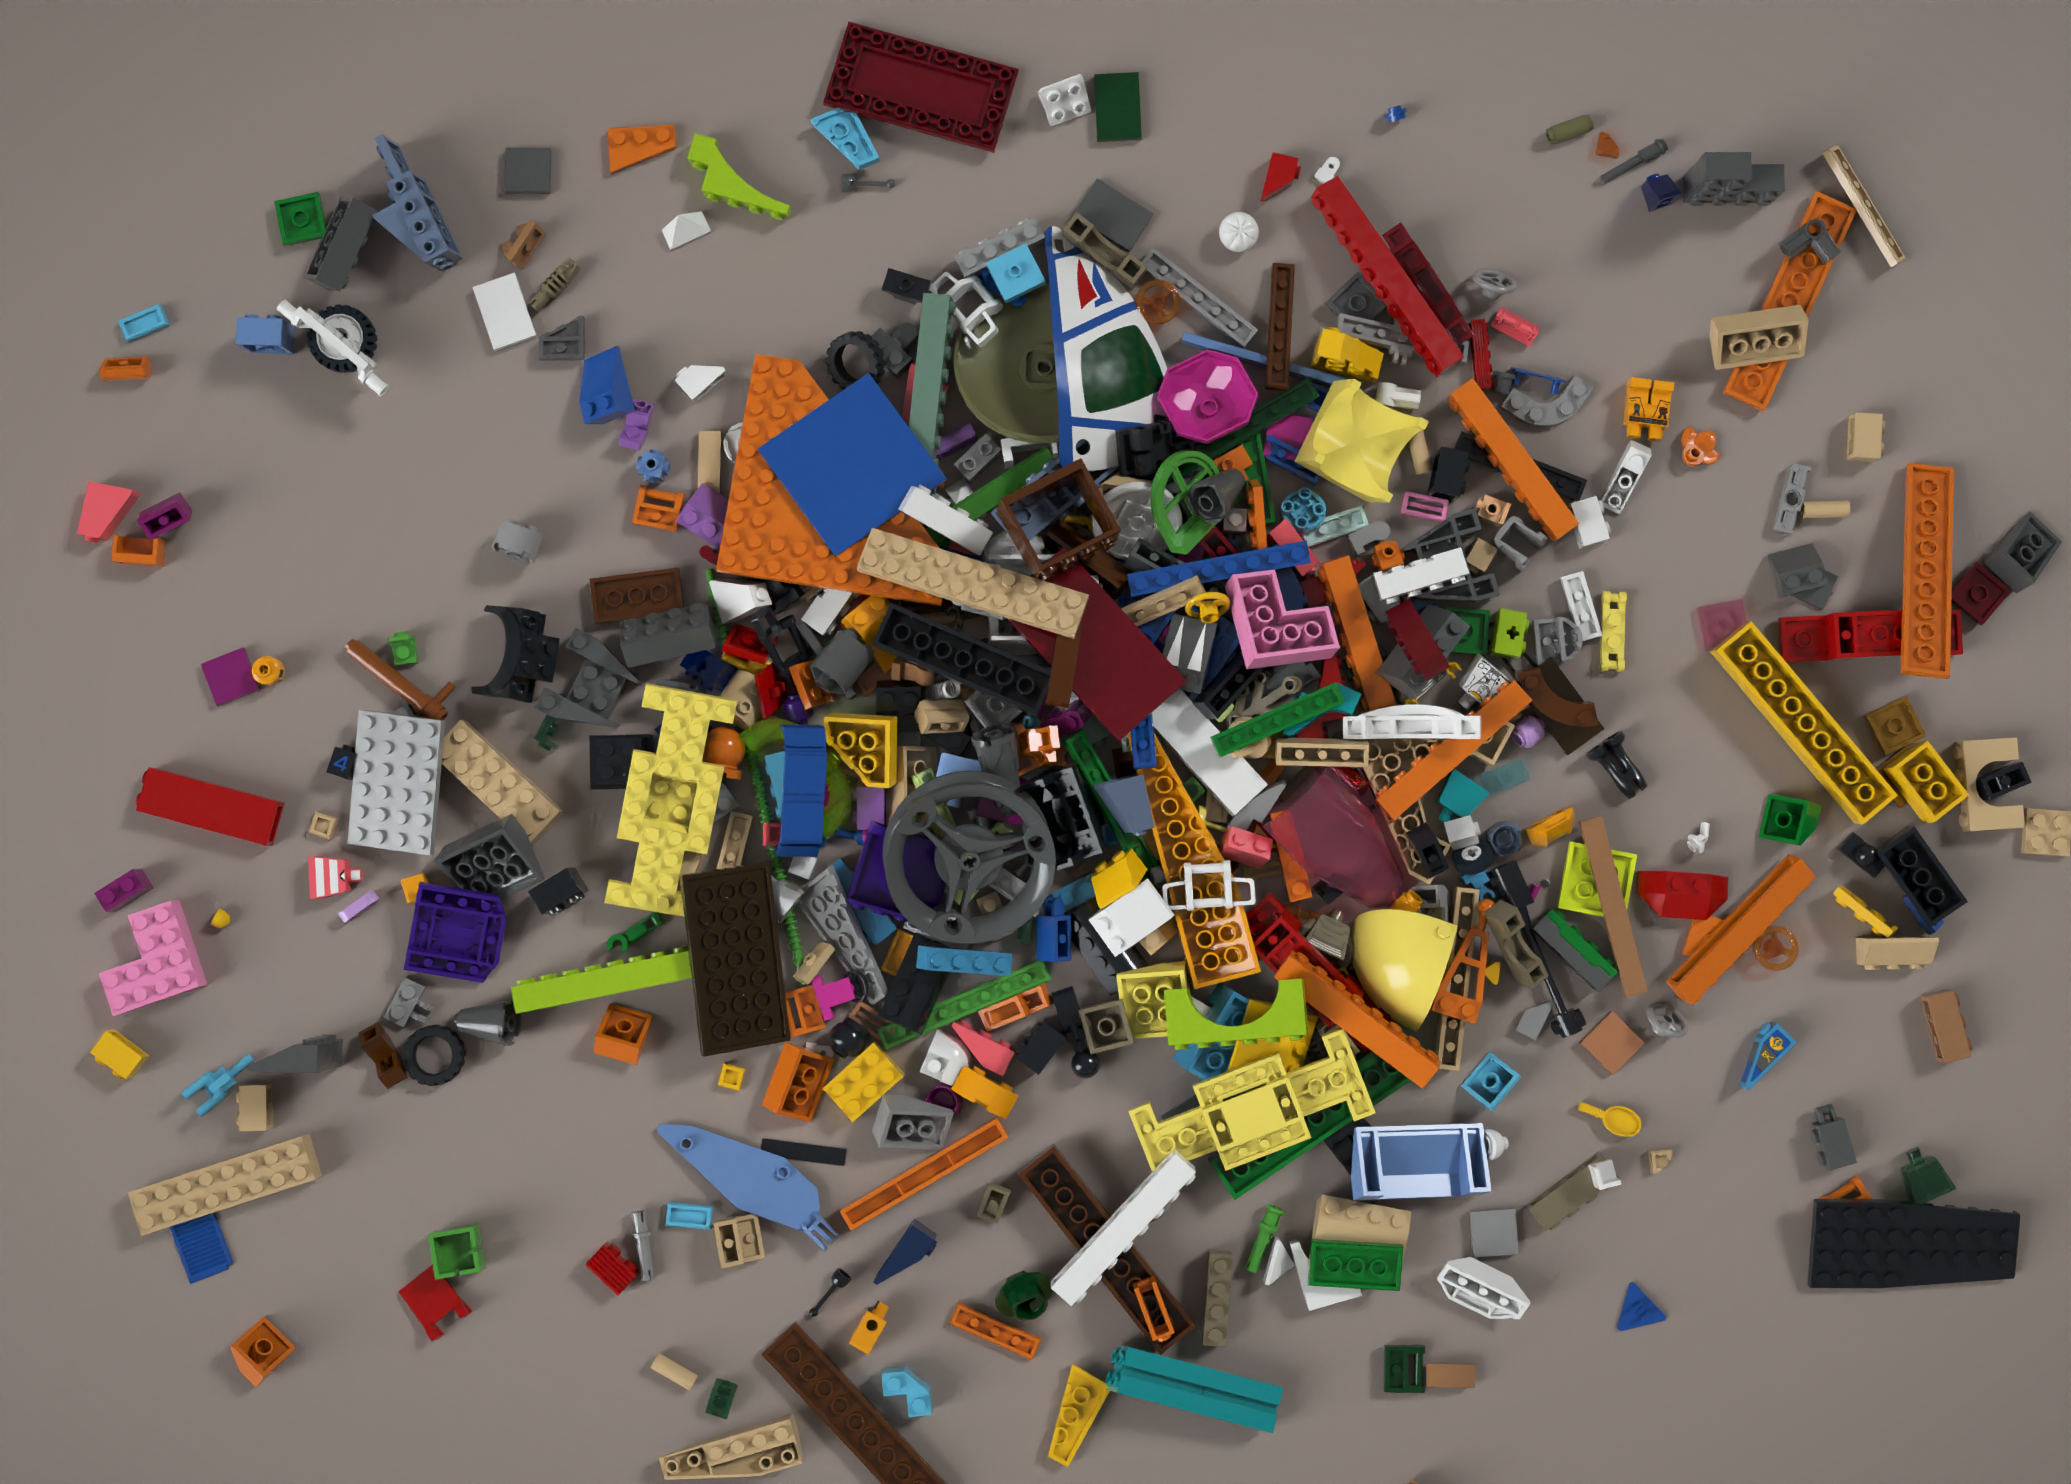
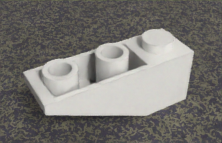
[1601,440,1652,514]

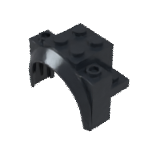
[471,605,560,703]
[1020,765,1106,871]

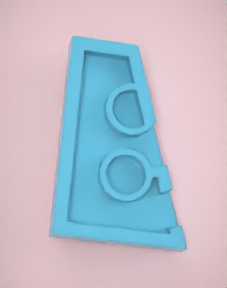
[811,108,879,170]

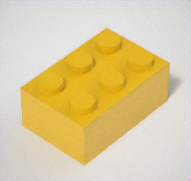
[1883,741,1969,823]
[822,1041,905,1122]

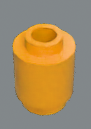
[1389,890,1423,912]

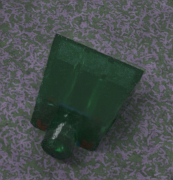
[1900,1147,1956,1205]

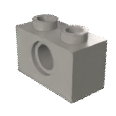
[954,434,1002,484]

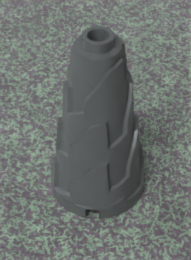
[1234,661,1322,710]
[971,725,1020,816]

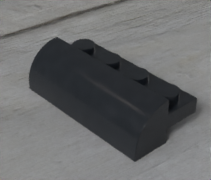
[1070,896,1149,996]
[878,933,950,1035]

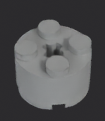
[491,518,544,564]

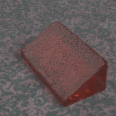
[1327,766,1370,796]

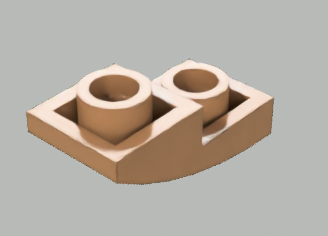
[1426,1363,1475,1388]

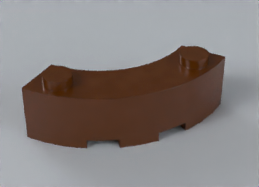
[1514,667,1599,727]

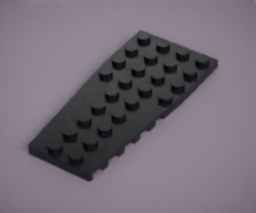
[1808,1199,2020,1288]

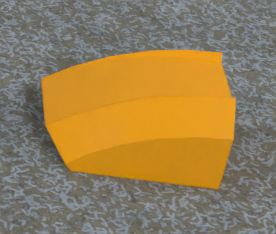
[1524,807,1575,848]

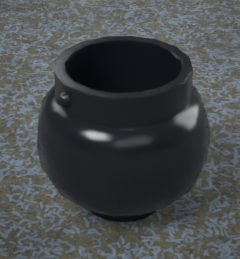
[829,1017,870,1059]

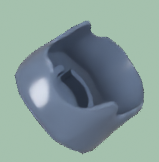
[1486,821,1523,856]

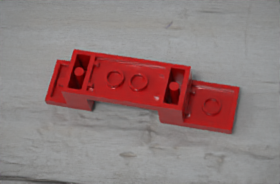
[1778,609,1963,663]
[1246,892,1398,1052]

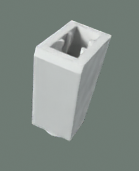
[709,578,772,624]

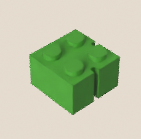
[428,1223,486,1280]

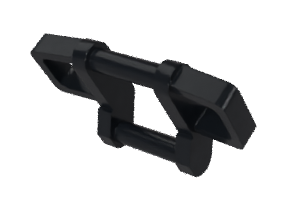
[751,606,813,695]

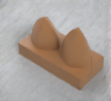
[501,220,547,270]

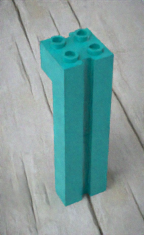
[1106,1345,1283,1433]

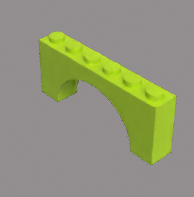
[1164,979,1309,1050]

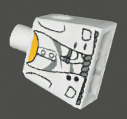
[1458,653,1512,710]

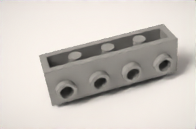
[955,218,1045,278]

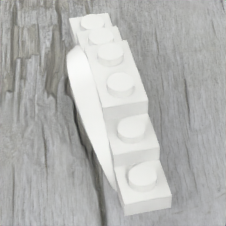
[1343,704,1481,739]

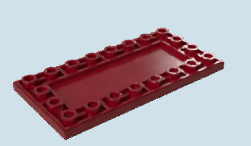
[823,21,1019,153]
[1007,547,1187,742]

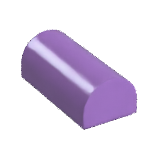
[936,422,978,460]

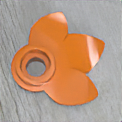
[1680,426,1720,466]

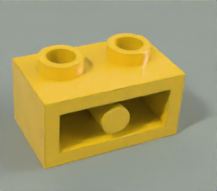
[90,1029,150,1079]

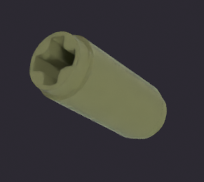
[1546,115,1594,144]

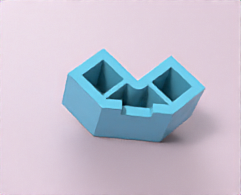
[882,1366,933,1417]

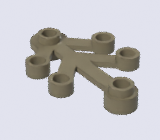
[1226,671,1302,727]

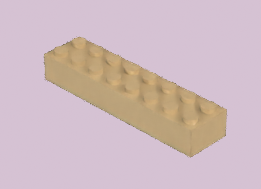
[128,1134,323,1236]

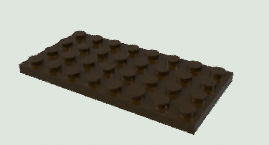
[679,861,791,1057]

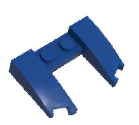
[1266,381,1329,487]

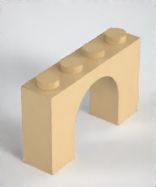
[1953,737,2025,832]

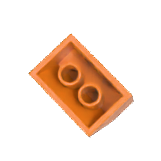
[761,1042,834,1122]

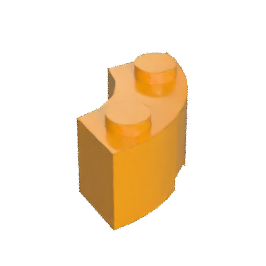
[951,1065,1019,1119]

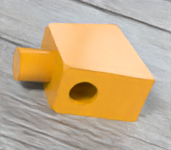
[848,1301,889,1355]

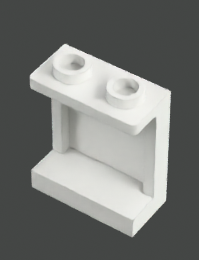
[1000,438,1059,468]

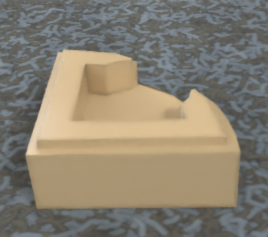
[1648,1149,1673,1174]

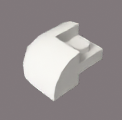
[920,1029,972,1086]

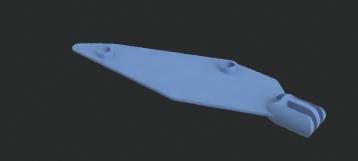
[658,1124,840,1251]

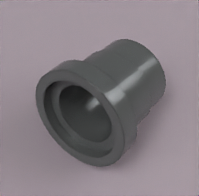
[1492,371,1516,394]

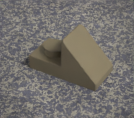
[976,1182,1011,1224]

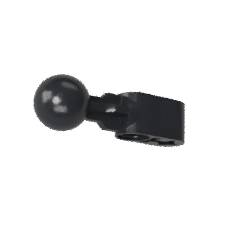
[1051,986,1100,1078]

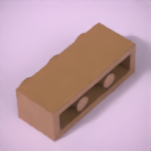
[1920,989,1972,1063]

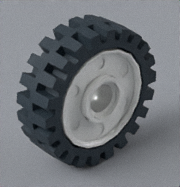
[307,304,377,373]

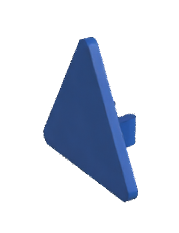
[1617,1282,1666,1331]

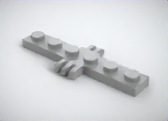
[1336,313,1469,366]

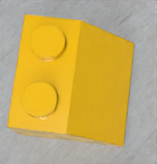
[1091,848,1148,909]

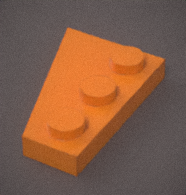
[608,124,677,175]

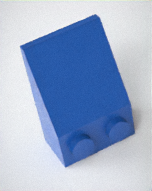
[579,346,635,424]

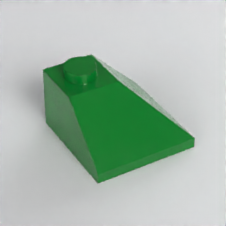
[1758,794,1822,846]

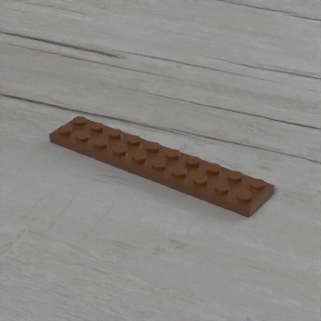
[761,1322,947,1484]

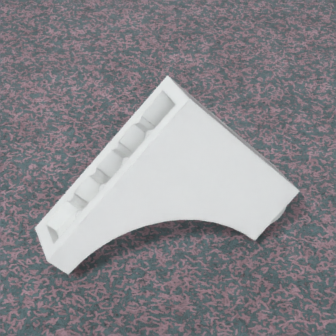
[1288,1239,1362,1311]

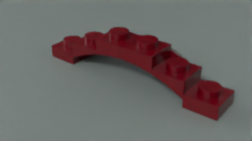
[1382,222,1475,347]

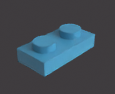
[1052,873,1095,912]

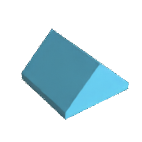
[1461,1052,1522,1112]

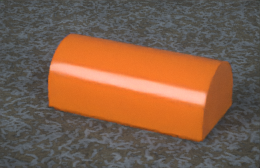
[99,356,151,381]

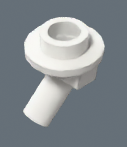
[1687,822,1710,854]

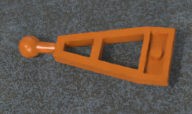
[1431,899,1495,1024]

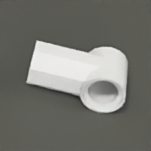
[1375,382,1421,410]

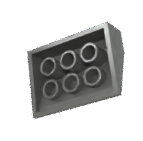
[434,814,545,900]
[247,1034,343,1073]

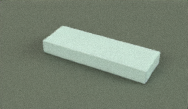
[1300,505,1369,547]

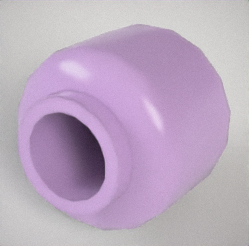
[1511,715,1545,748]

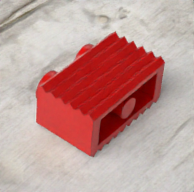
[585,1242,639,1296]

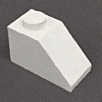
[675,365,728,404]

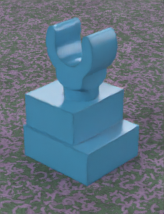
[1458,870,1495,901]

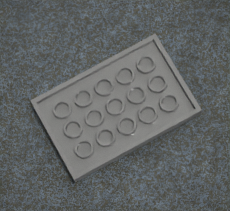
[347,710,445,856]

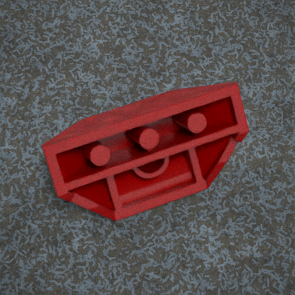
[1637,871,1729,920]

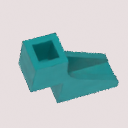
[1283,683,1361,738]

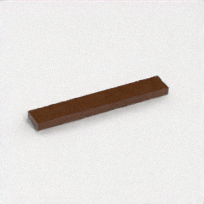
[1265,263,1295,391]

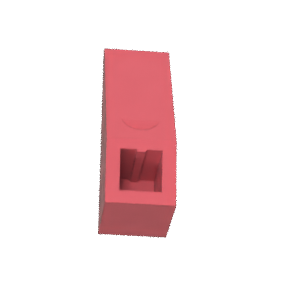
[952,1019,1015,1076]

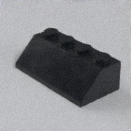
[1876,827,1968,927]

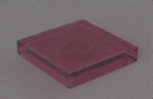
[1697,599,1747,652]

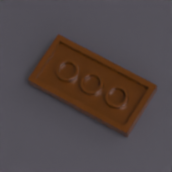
[589,568,684,624]

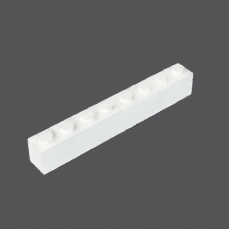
[1051,1149,1196,1306]

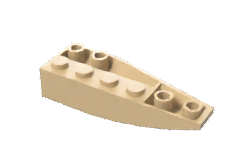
[659,1413,803,1480]

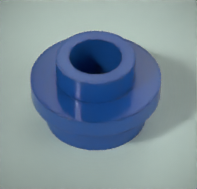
[1385,105,1407,123]

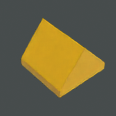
[1485,961,1501,985]

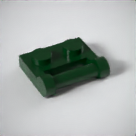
[1384,1344,1425,1393]

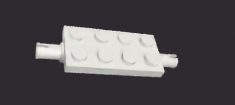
[277,299,390,397]

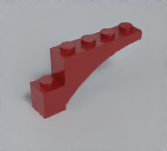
[1295,653,1348,739]

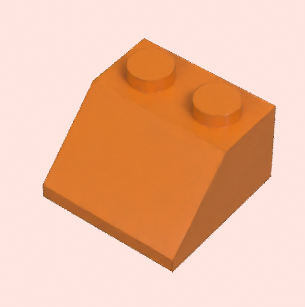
[593,1003,653,1066]

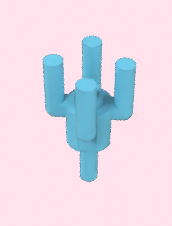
[181,1053,255,1117]

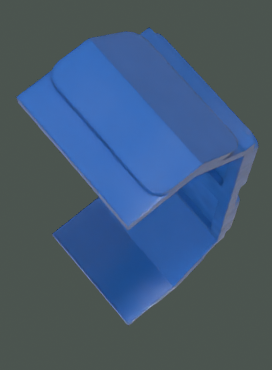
[773,725,827,857]

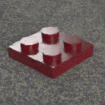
[1951,562,2012,625]

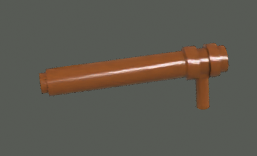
[345,639,456,720]

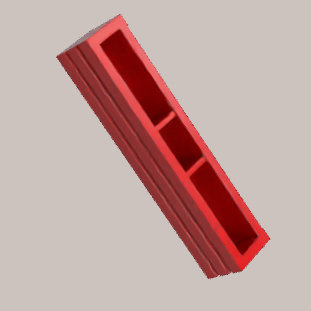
[1469,319,1494,391]

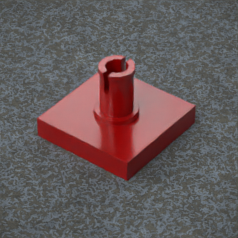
[722,623,778,665]

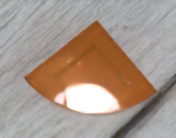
[1595,131,1619,159]

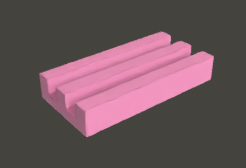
[1400,491,1449,522]

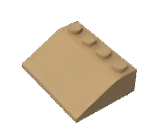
[1308,1195,1411,1267]

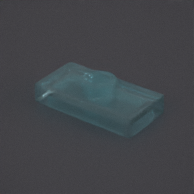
[1479,759,1530,795]

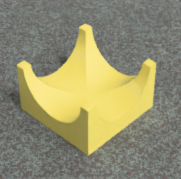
[1294,379,1429,503]

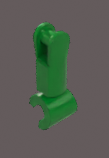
[607,912,666,953]

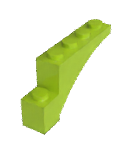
[687,133,792,220]

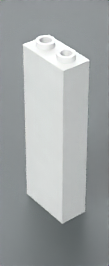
[1152,689,1268,816]

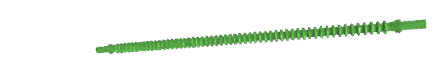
[705,569,806,986]

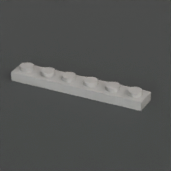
[1142,247,1258,349]

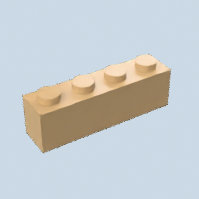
[1275,737,1369,767]

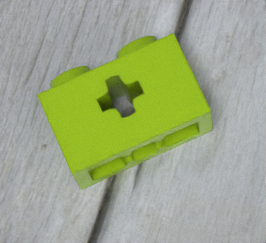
[1489,608,1529,660]

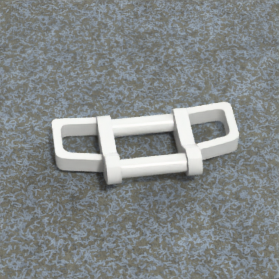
[930,272,1003,347]
[1162,860,1256,911]

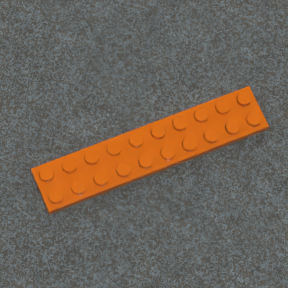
[1722,191,1857,412]
[1901,463,1954,679]

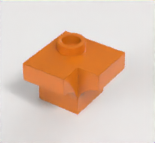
[1213,445,1253,482]
[1019,725,1060,767]

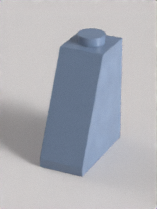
[1093,774,1154,836]

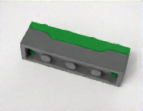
[1531,909,1618,992]

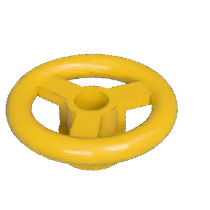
[1185,592,1230,623]

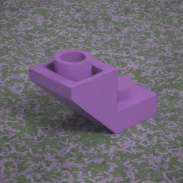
[619,399,655,450]

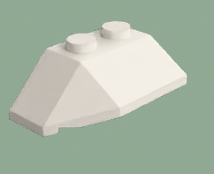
[1437,1257,1530,1320]

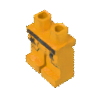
[1623,377,1675,442]

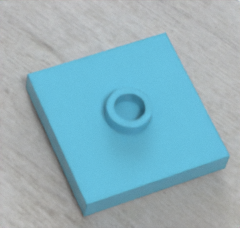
[986,244,1046,303]

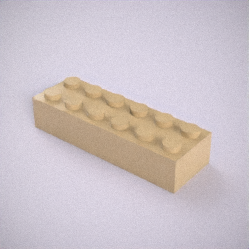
[442,720,564,845]

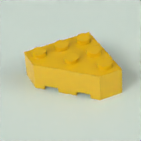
[1310,327,1384,383]
[824,713,897,788]

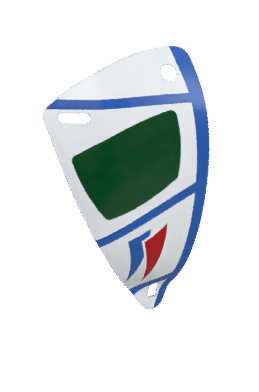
[1045,226,1177,471]

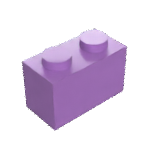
[853,780,886,830]

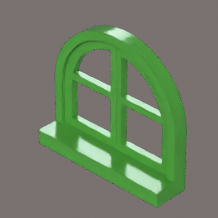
[1150,450,1241,555]

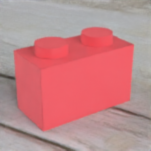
[1219,826,1273,869]

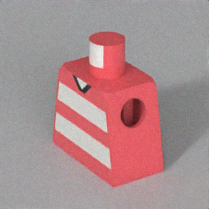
[308,856,363,899]

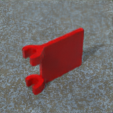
[399,1264,472,1341]

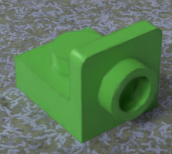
[388,631,419,666]

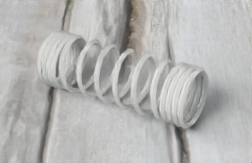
[924,680,961,701]

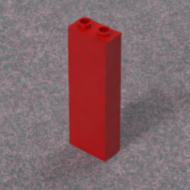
[136,767,285,846]

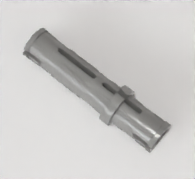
[631,1210,655,1281]

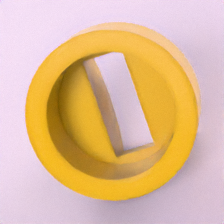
[211,908,230,928]

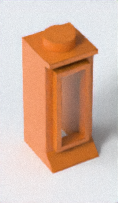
[1133,1276,1175,1342]

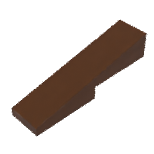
[1045,620,1083,708]

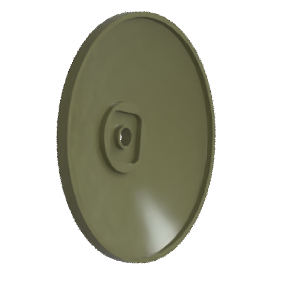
[954,279,1059,444]

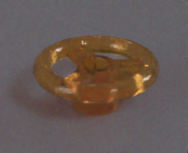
[1136,279,1180,324]
[1753,926,1799,971]

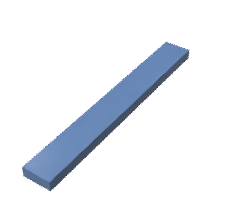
[1181,332,1347,388]

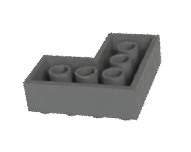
[1683,152,1785,206]

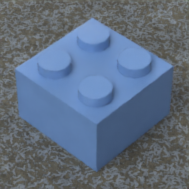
[236,314,295,354]

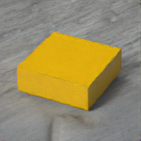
[718,1063,746,1091]

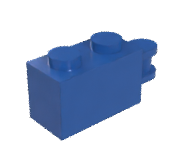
[1036,897,1071,962]

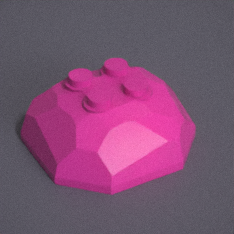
[1157,349,1258,444]

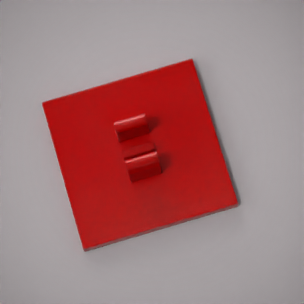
[754,662,786,719]

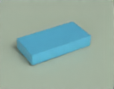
[118,304,170,342]
[665,1202,713,1230]

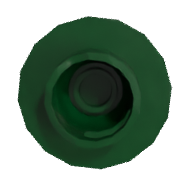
[995,1270,1053,1320]

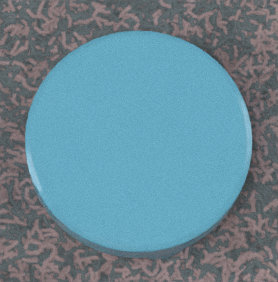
[1281,487,1326,533]

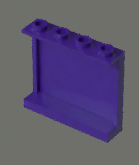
[847,820,946,922]

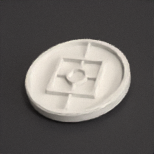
[1092,482,1182,560]

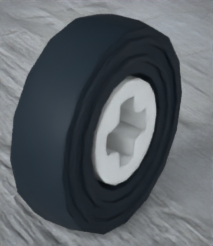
[1452,839,1494,875]

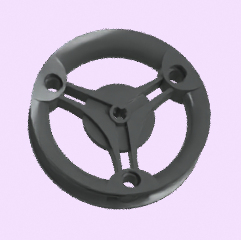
[883,771,1056,944]

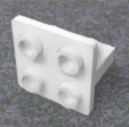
[1037,74,1091,126]

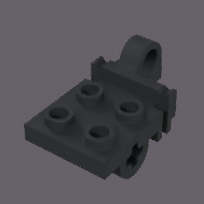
[1115,419,1194,476]
[742,576,805,615]
[1323,1118,1378,1204]

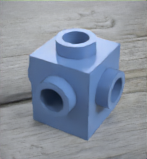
[636,449,670,483]

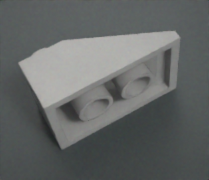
[872,1094,954,1149]

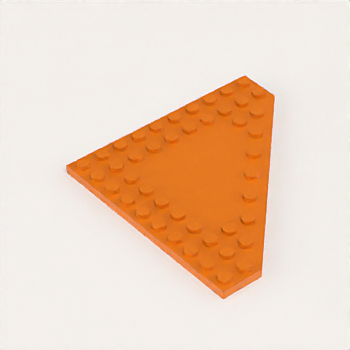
[716,354,943,606]

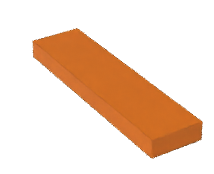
[949,1302,1042,1360]

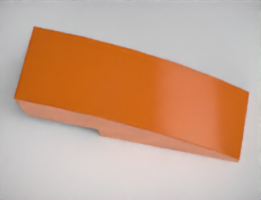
[978,983,1054,1032]

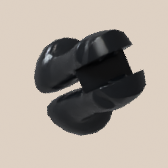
[1586,731,1648,799]

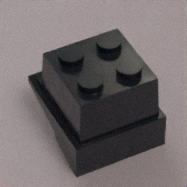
[589,734,654,790]

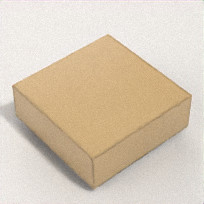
[308,811,339,840]

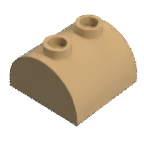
[719,670,762,733]

